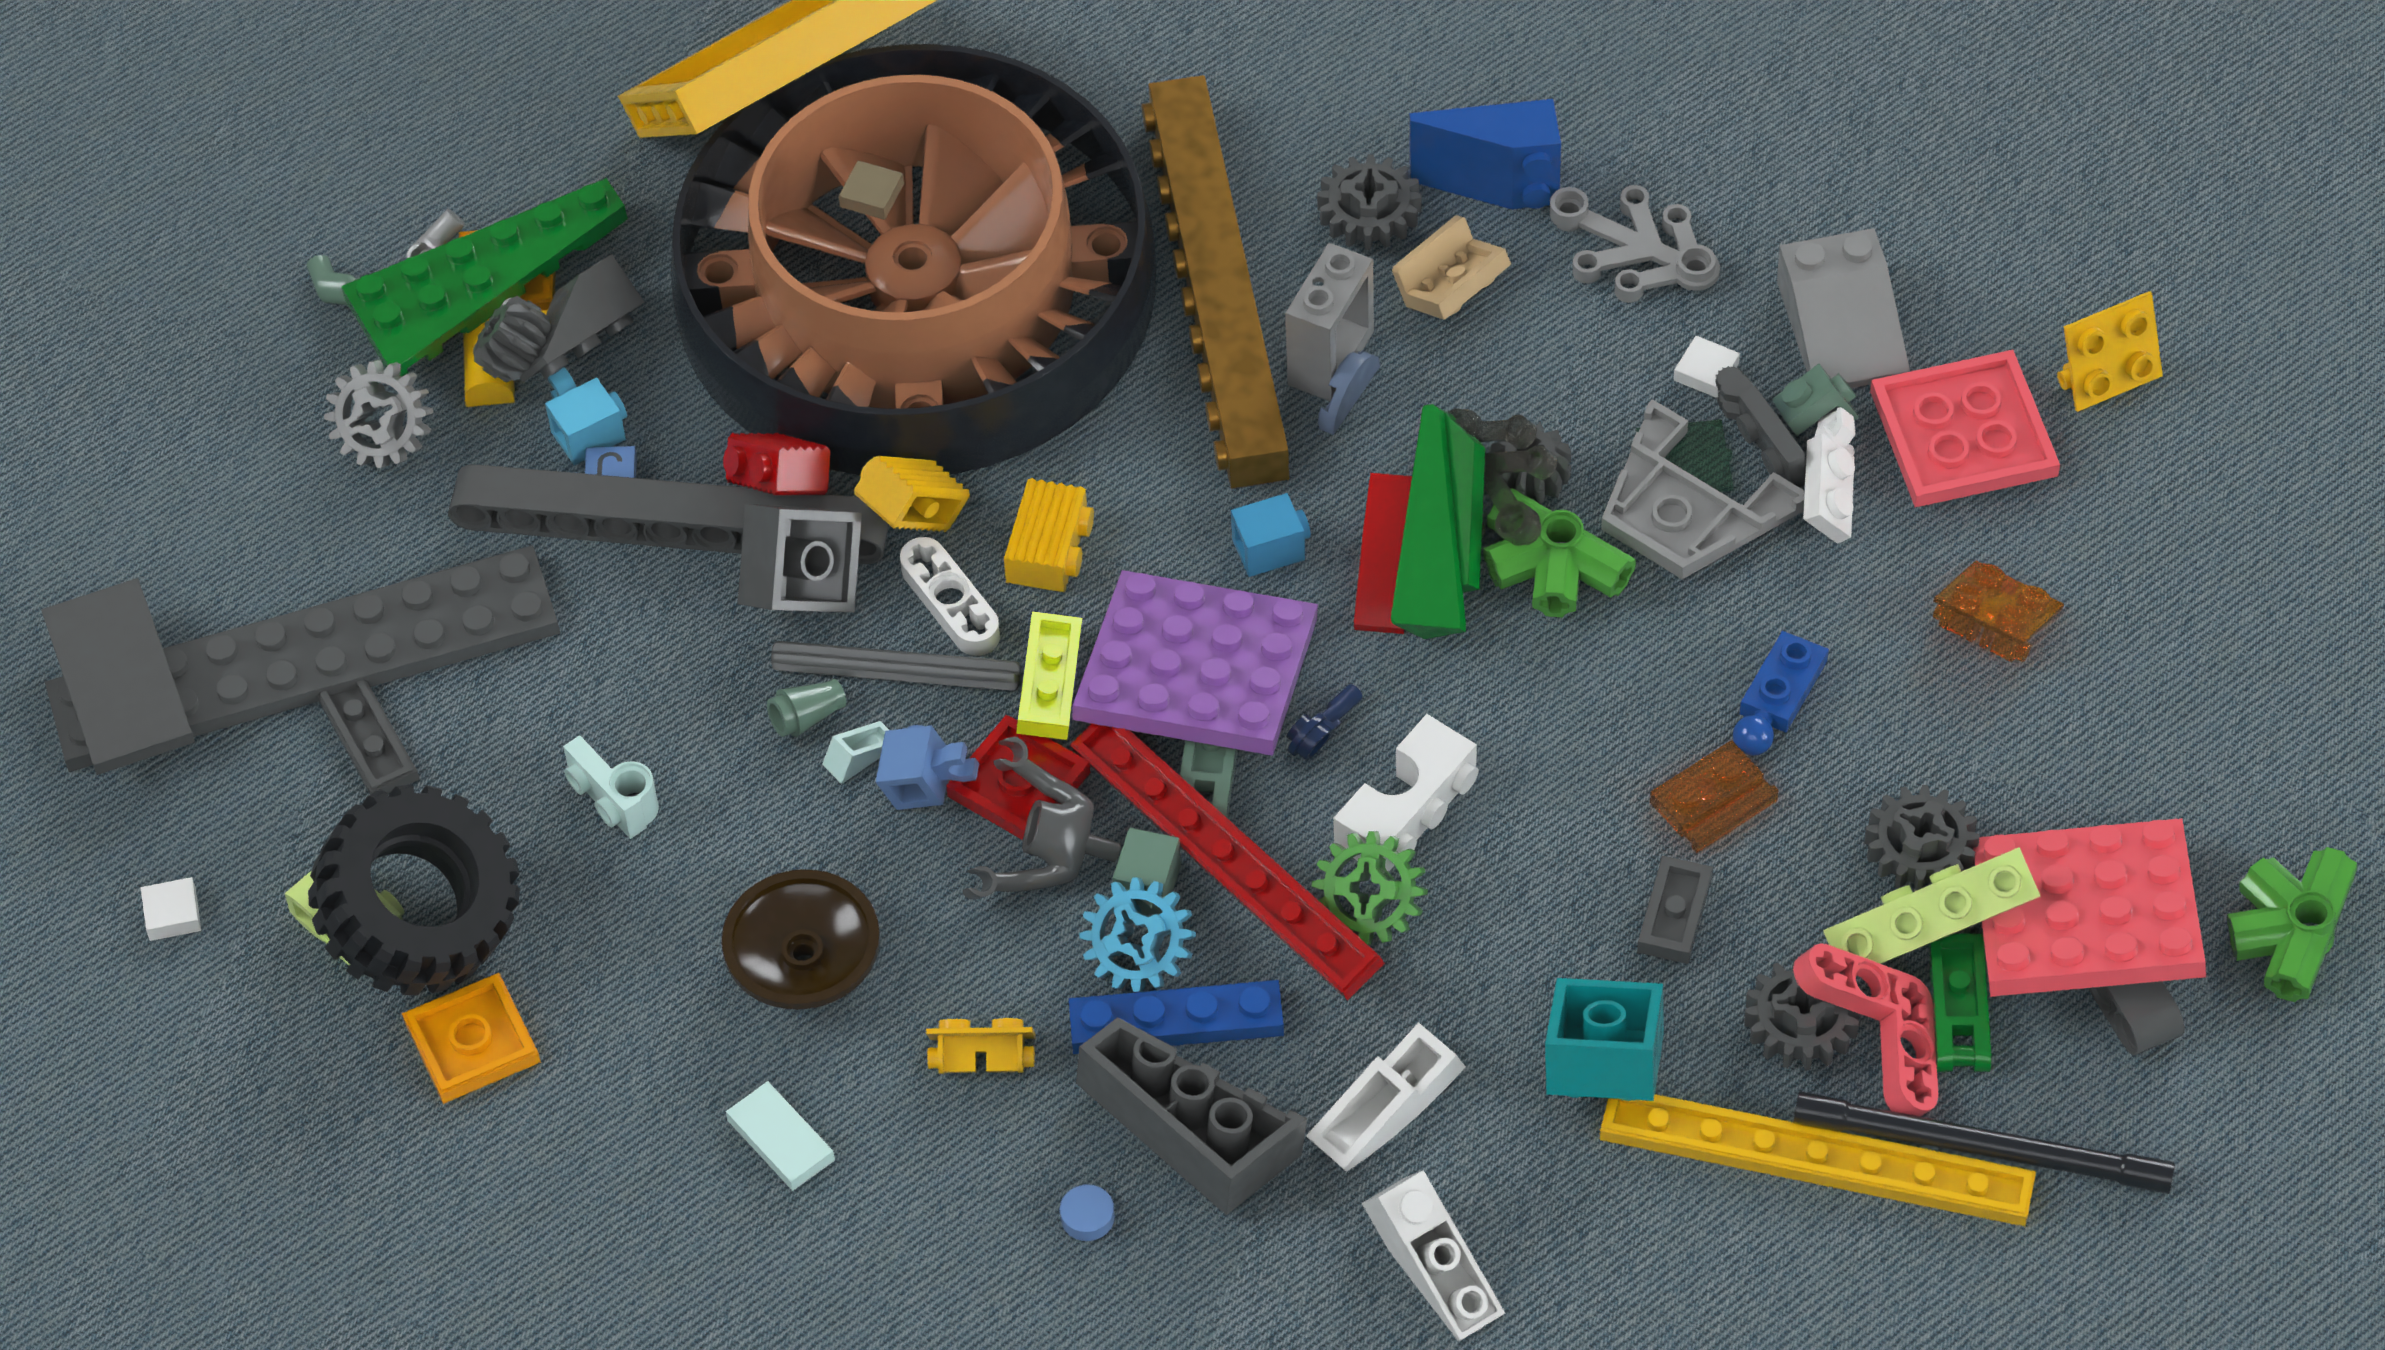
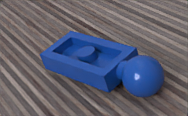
[1733,631,1829,756]

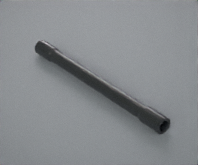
[1793,1091,2175,1194]

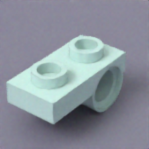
[563,735,659,839]

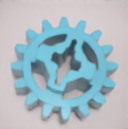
[1079,878,1196,992]

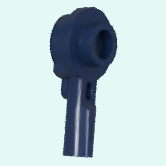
[1286,684,1362,761]

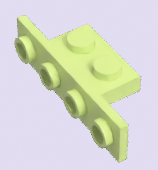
[1823,847,2041,964]

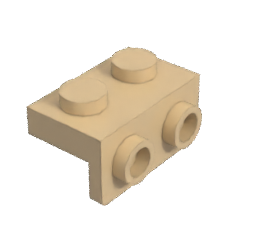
[1392,215,1511,320]

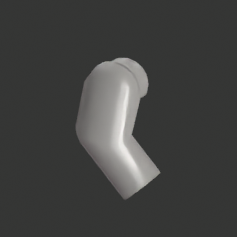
[407,209,465,258]

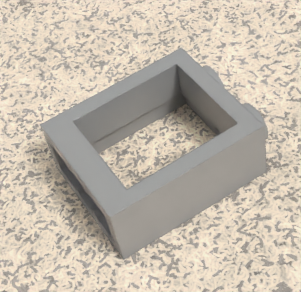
[1285,243,1374,401]

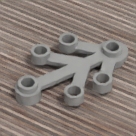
[1550,185,1720,303]

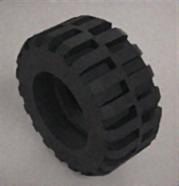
[308,784,520,995]

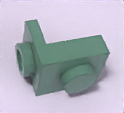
[1772,364,1859,436]

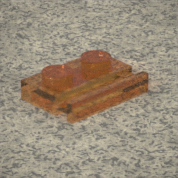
[1650,740,1779,853]

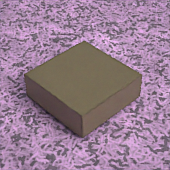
[838,160,904,220]

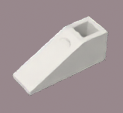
[1362,1170,1505,1341]

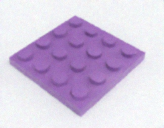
[1072,570,1318,756]

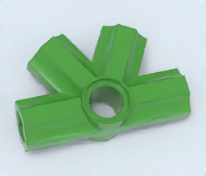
[1483,488,1636,618]
[2227,847,2357,1002]

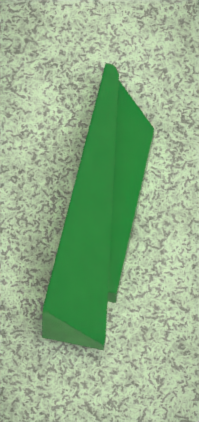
[1391,404,1486,639]

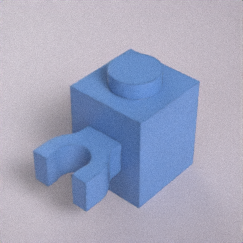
[876,725,979,810]

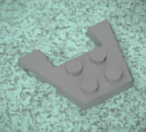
[1601,399,1805,579]

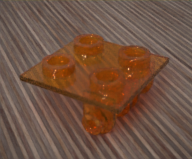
[1933,560,2064,663]

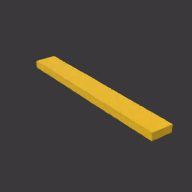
[1600,1094,2036,1227]

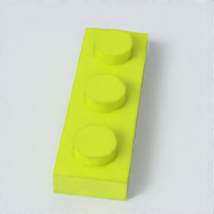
[1016,611,1082,740]

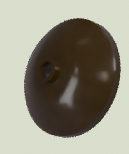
[722,869,880,1010]

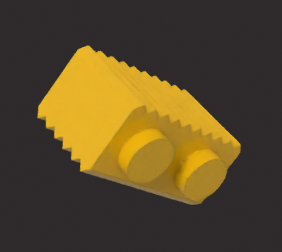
[854,456,970,532]
[1004,478,1094,592]

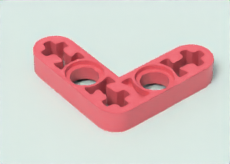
[1793,943,1938,1117]

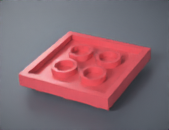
[1870,350,2060,508]

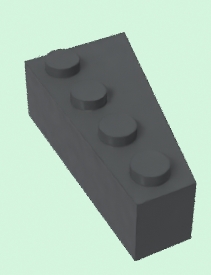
[1076,1017,1307,1215]

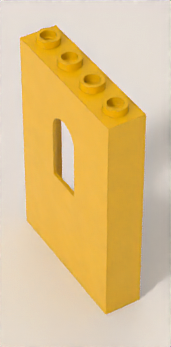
[618,0,937,138]

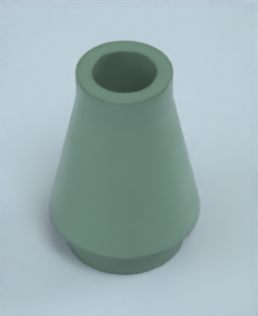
[767,679,847,737]

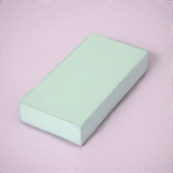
[726,1081,835,1191]

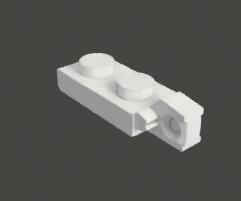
[1803,407,1856,544]

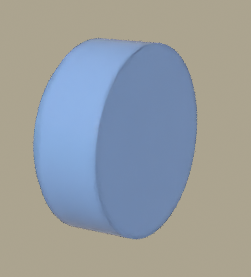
[1060,1184,1115,1241]

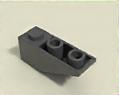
[520,254,645,382]

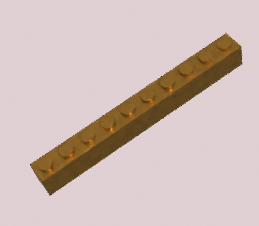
[1142,75,1289,489]

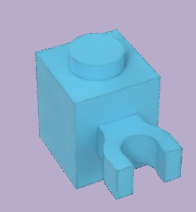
[545,367,627,465]

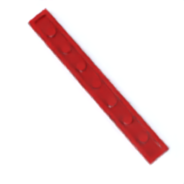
[1070,723,1385,1001]

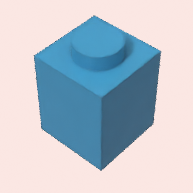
[1231,493,1311,577]

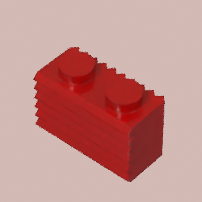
[723,433,830,495]

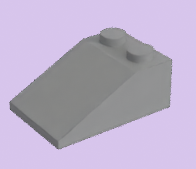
[1777,228,1910,388]

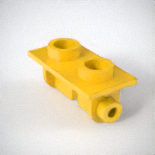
[926,1018,1036,1074]

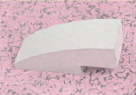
[1306,1022,1466,1172]

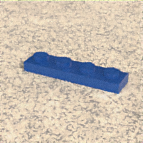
[1068,980,1284,1055]

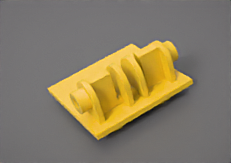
[2057,291,2163,412]

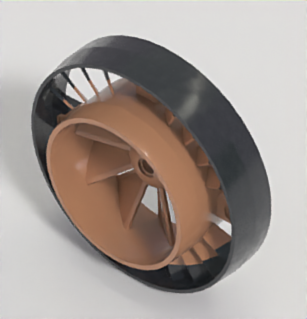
[671,44,1156,475]

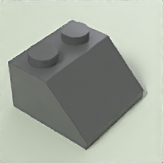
[738,504,862,613]

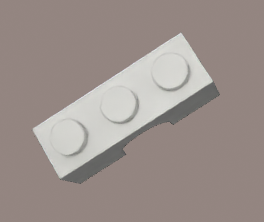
[1333,714,1479,872]

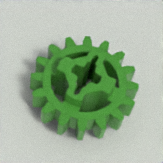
[1312,831,1428,945]

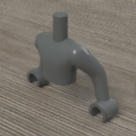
[963,737,1121,900]

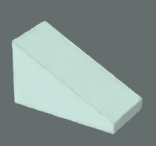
[822,721,889,784]

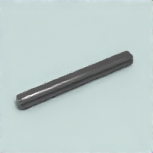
[771,641,1021,691]

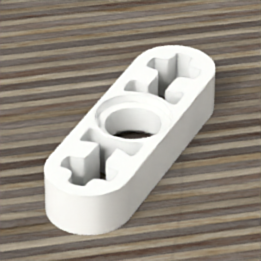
[900,537,1000,656]

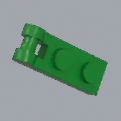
[1929,934,1991,1072]

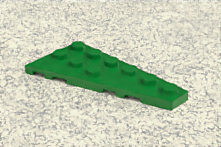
[341,178,628,377]

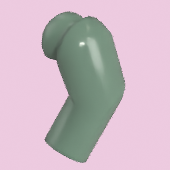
[307,255,360,305]

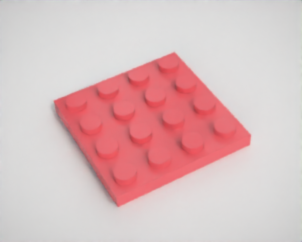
[1973,818,2206,997]

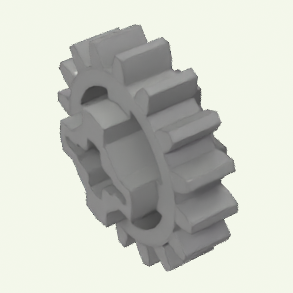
[324,360,433,468]

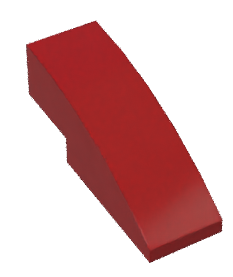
[1354,473,1412,634]

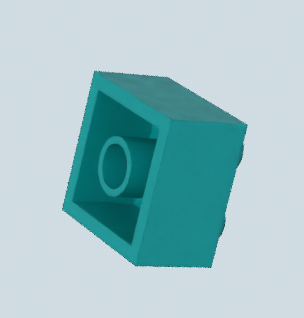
[1545,978,1664,1101]

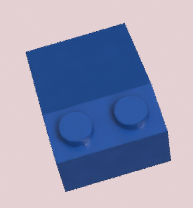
[1409,99,1561,209]

